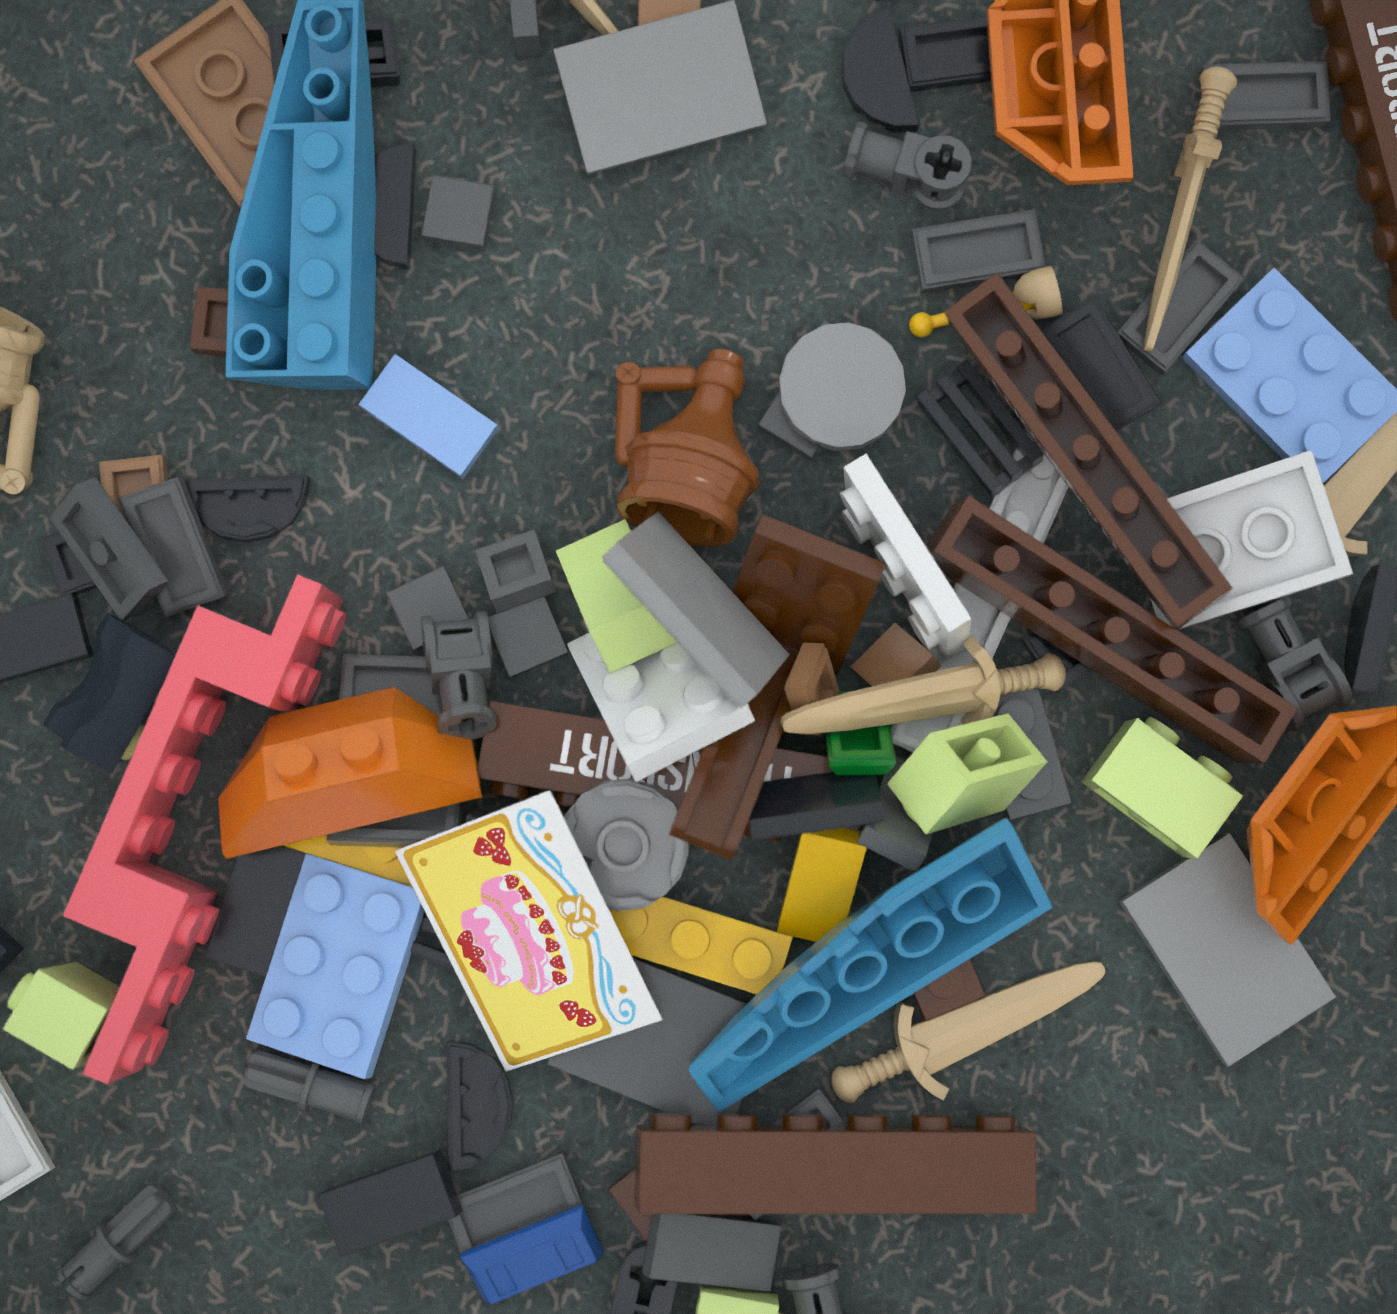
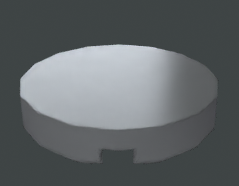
[778,322,906,451]
[564,778,689,911]

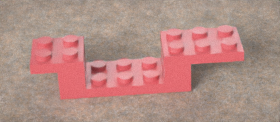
[63,574,346,1084]

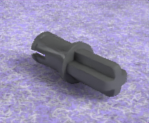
[243,1050,376,1124]
[57,1184,175,1300]

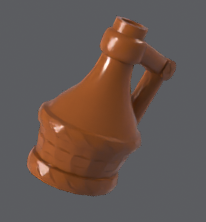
[615,349,760,547]

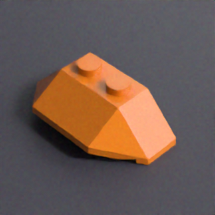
[987,0,1133,185]
[218,687,482,859]
[1246,706,1397,946]

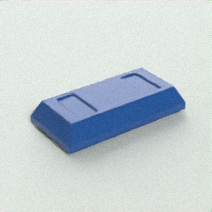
[460,1204,604,1305]

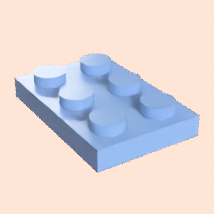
[1181,268,1397,483]
[246,853,425,1079]

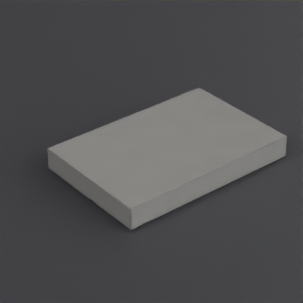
[553,0,767,175]
[602,511,790,708]
[1119,833,1336,1067]

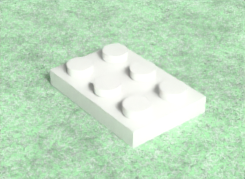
[1151,450,1354,630]
[840,454,972,660]
[567,632,755,782]

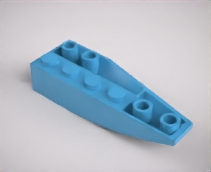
[225,0,376,390]

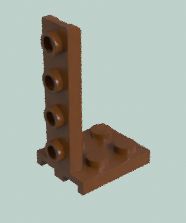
[669,514,886,860]

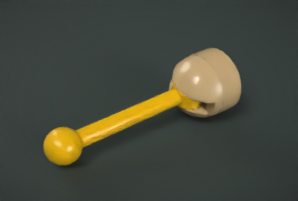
[909,266,1062,337]

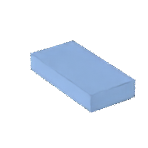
[358,354,499,479]

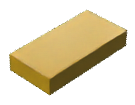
[777,828,867,942]

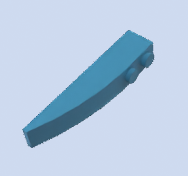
[688,818,1053,1113]

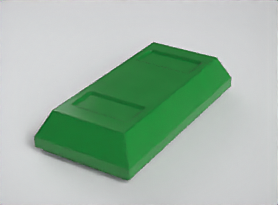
[825,690,896,775]

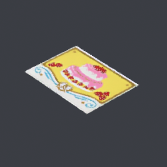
[395,790,663,1071]

